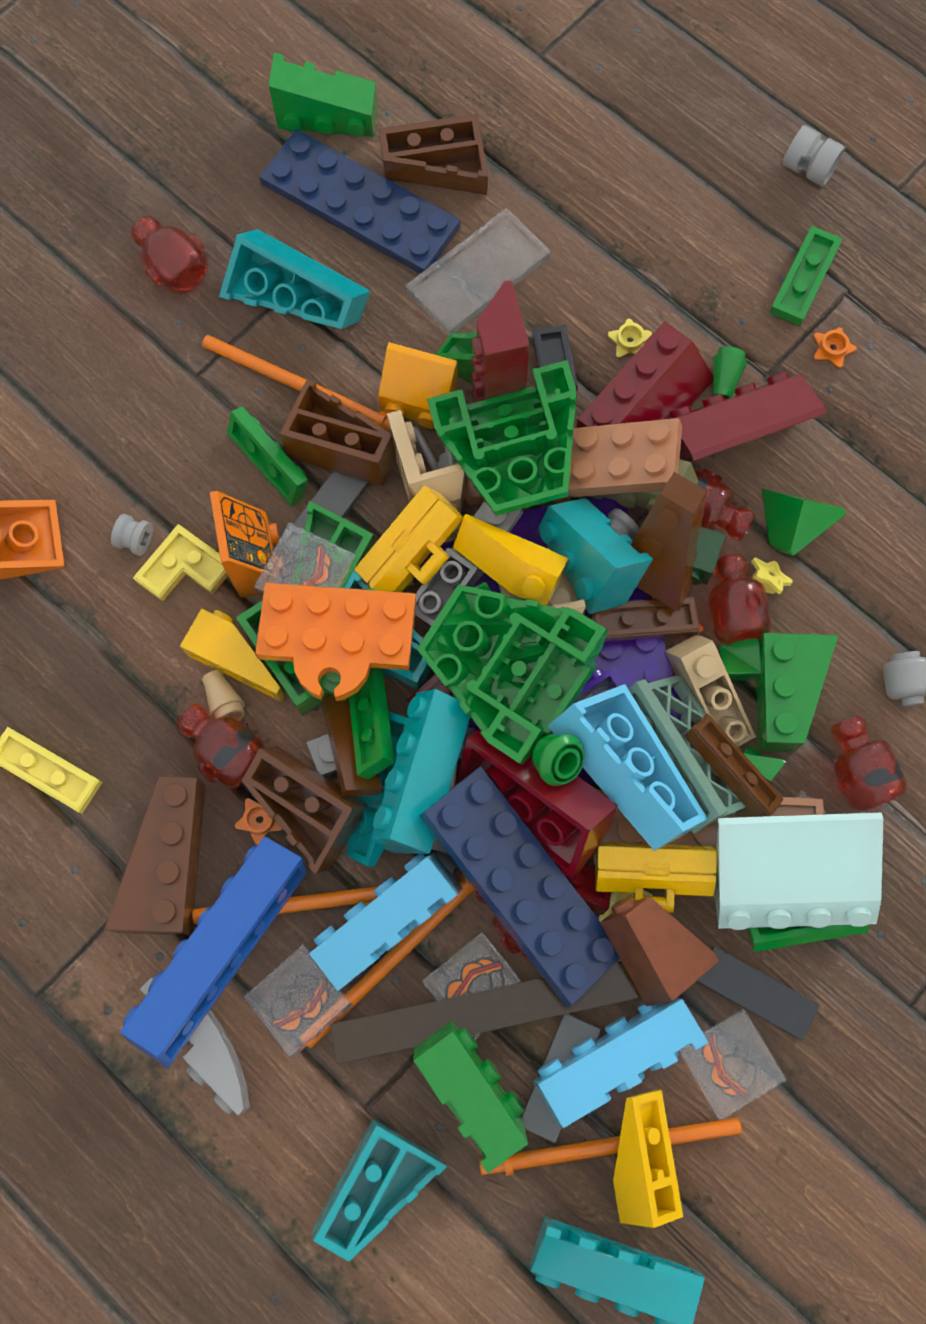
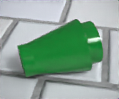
[712,346,747,399]

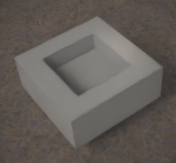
[307,734,337,777]

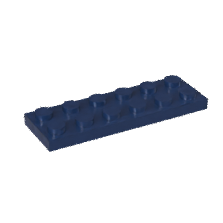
[259,129,461,277]
[419,766,620,1006]

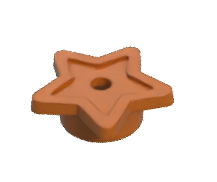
[814,327,857,369]
[235,798,283,845]

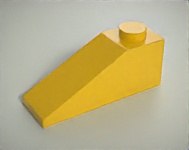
[453,514,569,605]
[180,608,285,702]
[613,1090,683,1228]

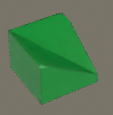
[718,639,762,681]
[743,746,786,783]

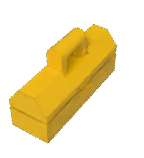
[354,485,463,592]
[595,842,717,913]

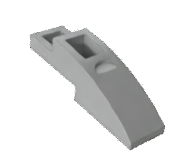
[415,501,523,626]
[140,978,250,1115]

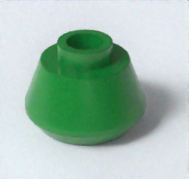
[532,734,584,786]

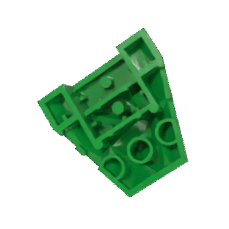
[427,360,577,516]
[417,584,608,764]

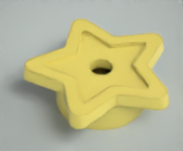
[608,319,652,358]
[751,558,793,594]

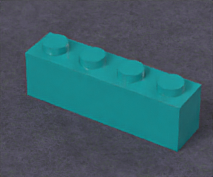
[219,229,370,329]
[371,689,470,854]
[529,1216,705,1324]

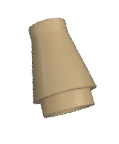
[202,670,245,727]

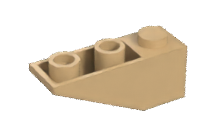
[665,635,756,747]

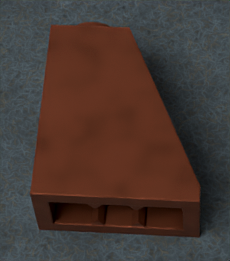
[600,896,719,1006]

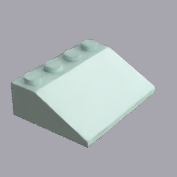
[714,813,883,930]

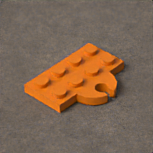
[255,583,416,701]

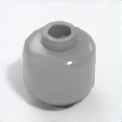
[882,651,926,707]

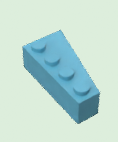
[548,684,708,851]
[309,853,463,991]
[532,999,709,1128]

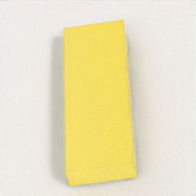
[0,727,103,814]

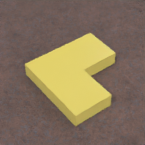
[133,524,228,602]

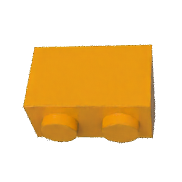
[378,342,458,429]

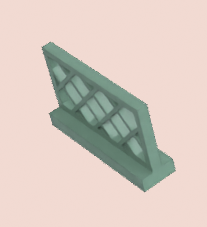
[628,674,747,834]

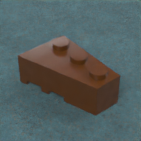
[378,114,488,195]
[279,378,396,486]
[631,472,707,611]
[242,746,368,875]

